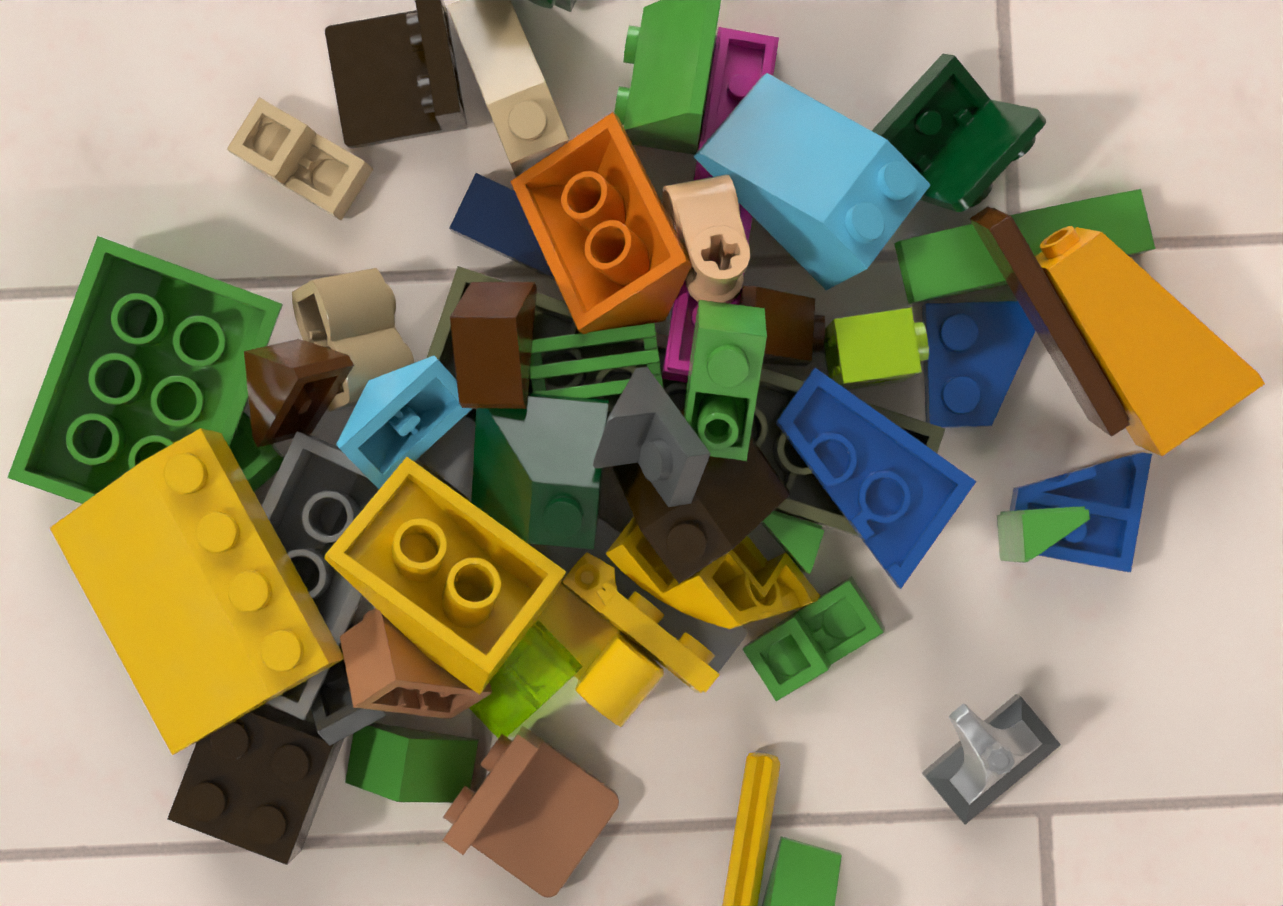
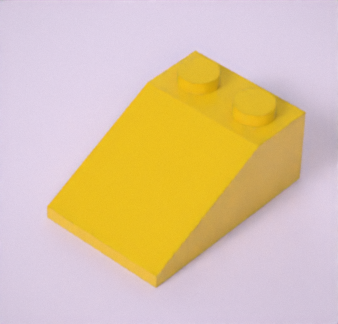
[325,457,566,695]

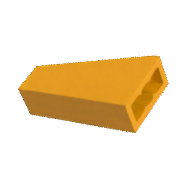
[1035,226,1265,456]

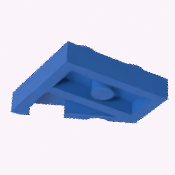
[922,301,1035,428]
[1009,452,1152,573]

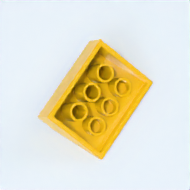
[50,428,344,755]

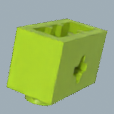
[823,307,929,390]

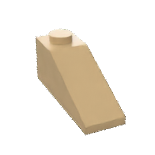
[446,0,569,177]

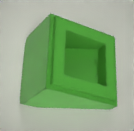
[761,510,825,574]

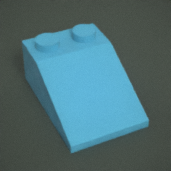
[694,73,930,291]

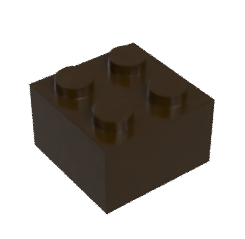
[167,704,344,865]

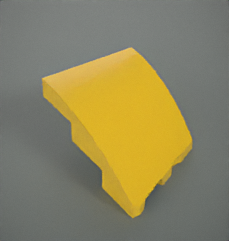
[605,517,820,629]

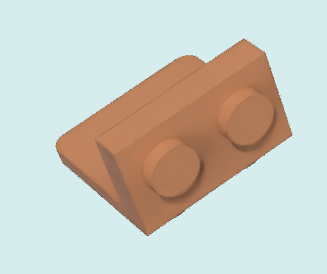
[442,726,619,898]

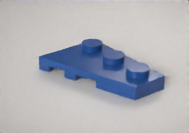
[776,368,977,589]

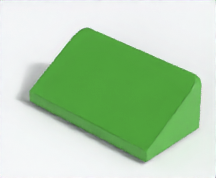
[997,506,1090,563]

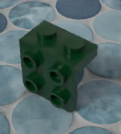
[872,54,1046,212]

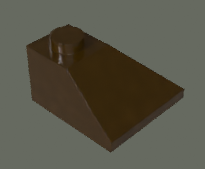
[612,409,790,584]

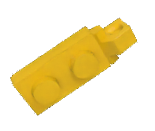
[562,552,720,693]

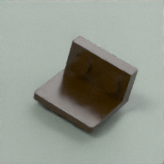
[325,0,468,149]

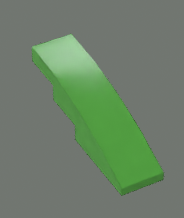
[894,189,1156,304]

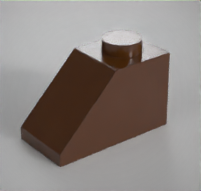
[739,285,825,366]

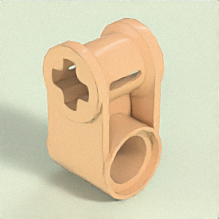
[662,174,750,304]

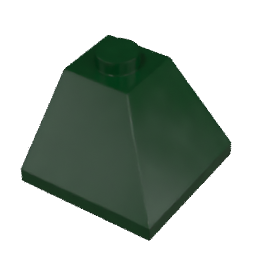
[471,392,609,549]

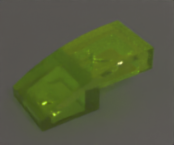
[469,620,582,738]

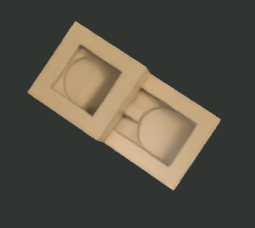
[226,97,373,221]

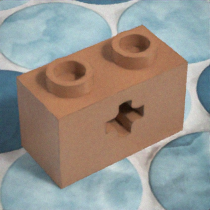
[339,608,492,719]

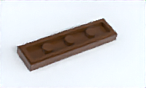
[969,206,1130,437]

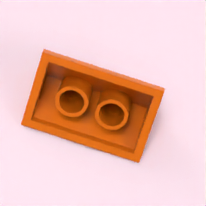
[510,112,692,334]

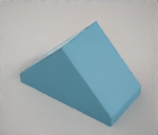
[336,356,473,489]

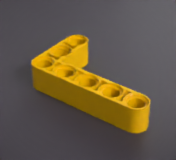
[525,580,664,727]

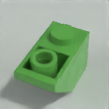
[684,300,767,461]

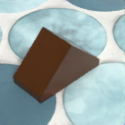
[450,282,537,409]
[244,339,354,448]

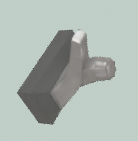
[922,694,1061,825]

